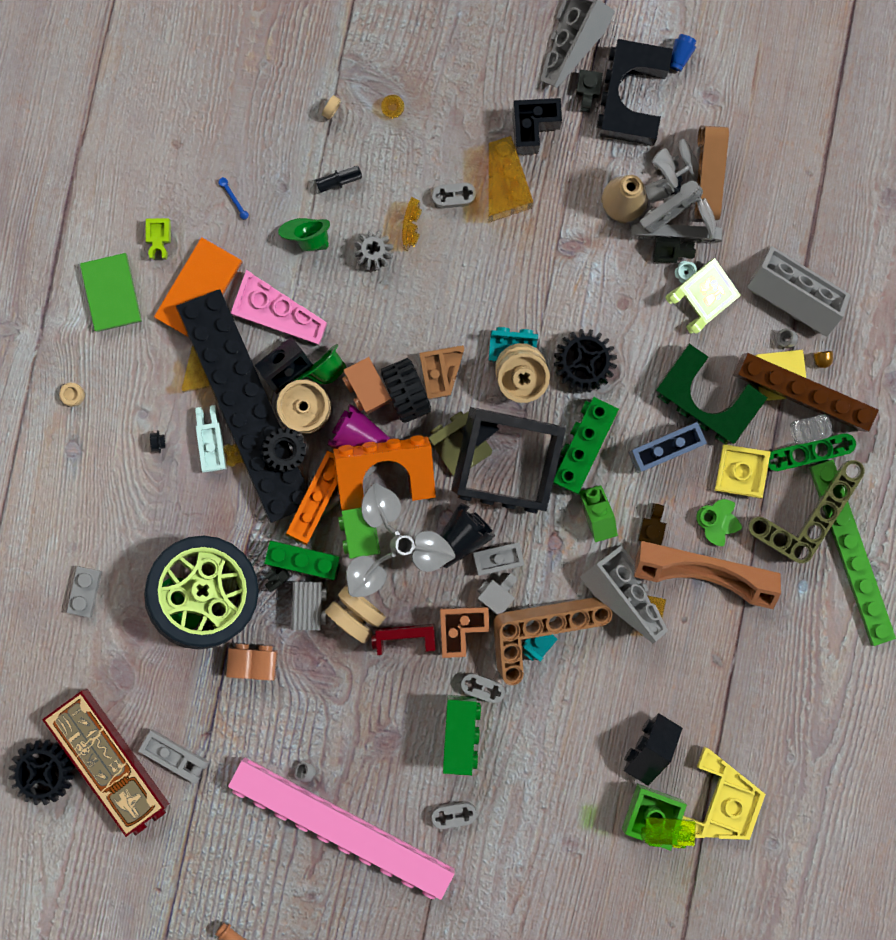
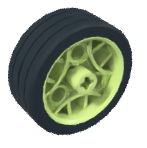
[144,535,259,650]

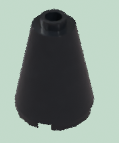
[440,503,495,568]

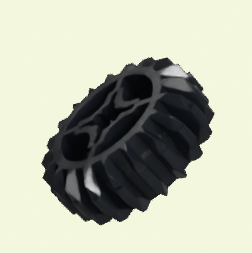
[553,329,617,393]
[8,740,75,805]

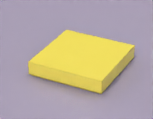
[755,350,806,401]
[715,444,771,499]

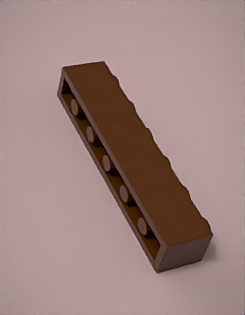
[733,353,879,432]

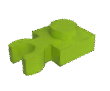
[146,218,171,260]

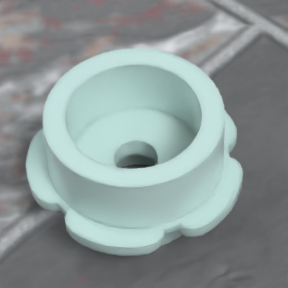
[675,261,697,283]

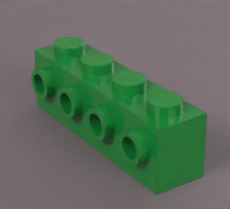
[553,397,619,495]

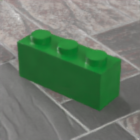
[264,541,342,580]

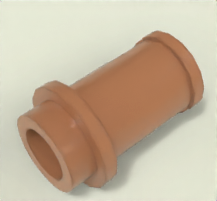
[215,923,247,940]

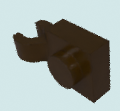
[637,503,667,545]

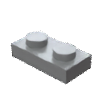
[473,542,524,576]
[66,566,102,618]

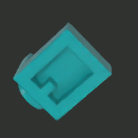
[521,634,558,662]

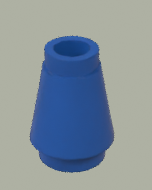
[670,34,697,72]

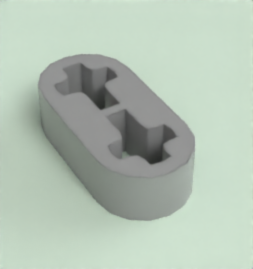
[432,183,476,208]
[461,673,505,703]
[432,801,476,829]

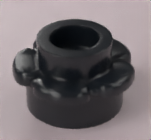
[149,430,165,453]

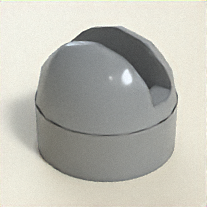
[777,328,798,348]
[295,762,316,782]

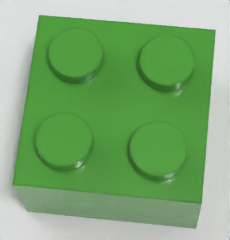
[338,508,381,559]
[622,783,687,851]

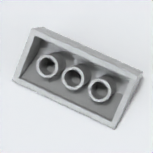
[747,246,851,337]

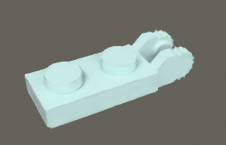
[195,405,227,473]

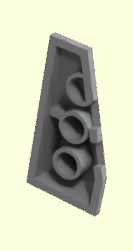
[540,0,615,88]

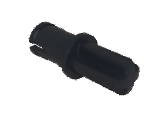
[315,166,362,193]

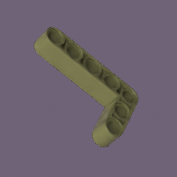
[748,460,865,563]

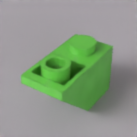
[579,485,618,542]

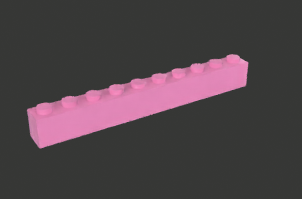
[228,757,455,900]

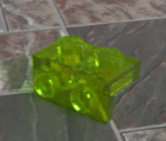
[641,817,696,848]

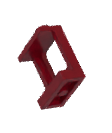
[371,624,436,655]

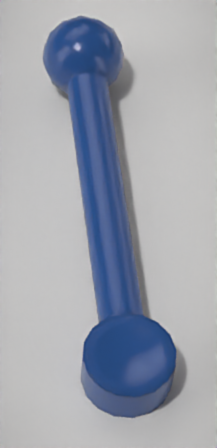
[219,177,249,220]

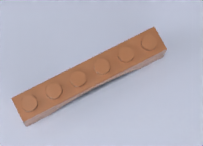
[634,541,781,609]

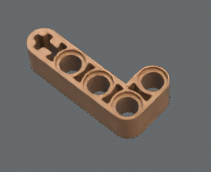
[694,125,729,220]

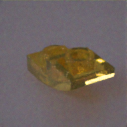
[402,197,422,251]

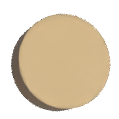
[322,95,341,120]
[59,383,85,407]

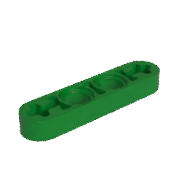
[768,433,856,472]

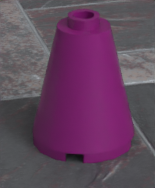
[327,404,391,462]

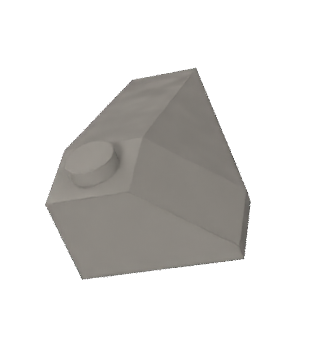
[580,545,668,643]

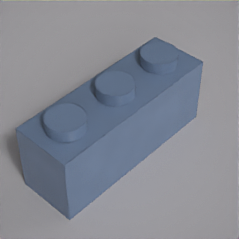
[628,422,707,473]

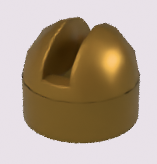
[813,351,833,368]

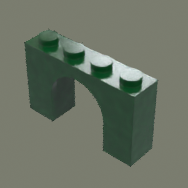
[655,343,768,445]

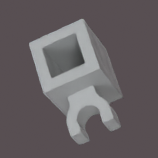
[477,573,518,615]

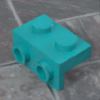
[488,327,538,362]

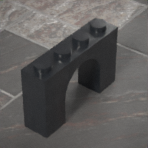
[596,39,673,146]

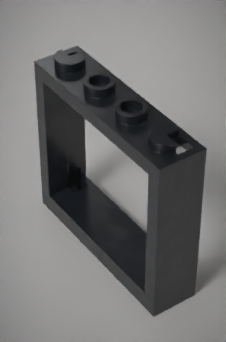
[451,407,566,514]

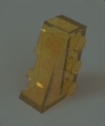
[488,136,533,223]

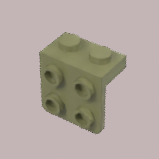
[429,411,492,476]

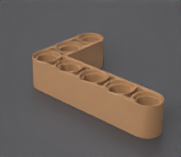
[493,597,613,685]

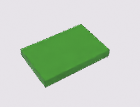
[80,253,142,332]

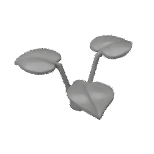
[645,138,716,241]
[346,483,455,597]

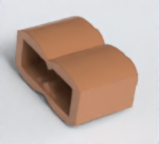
[226,643,278,681]

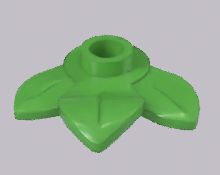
[696,499,742,546]

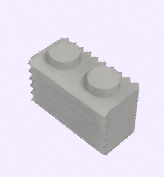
[291,581,327,630]

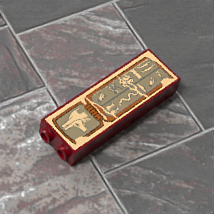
[42,689,170,837]

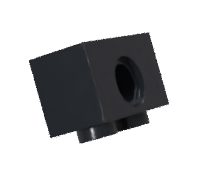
[254,337,313,394]

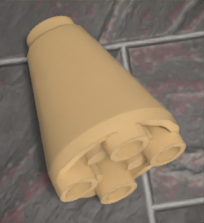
[601,175,649,223]

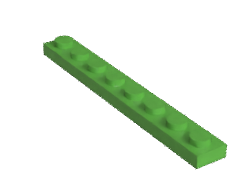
[809,460,896,646]

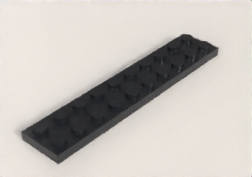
[176,289,308,523]

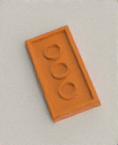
[154,237,243,337]

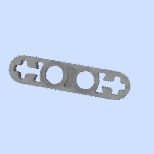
[631,223,723,243]

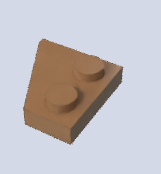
[419,345,464,400]

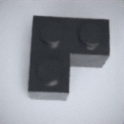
[512,98,562,155]
[624,713,683,786]

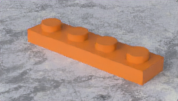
[285,450,337,546]

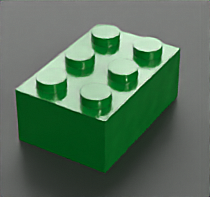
[443,695,481,776]

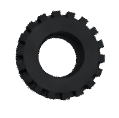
[381,358,431,423]

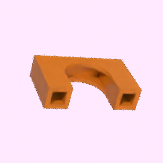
[333,435,436,511]

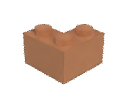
[342,357,392,414]
[440,606,489,658]

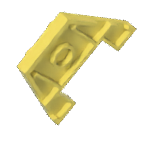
[676,746,766,840]

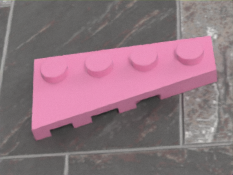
[231,270,327,346]

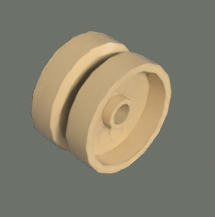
[495,343,550,403]
[277,380,332,434]
[325,585,386,644]

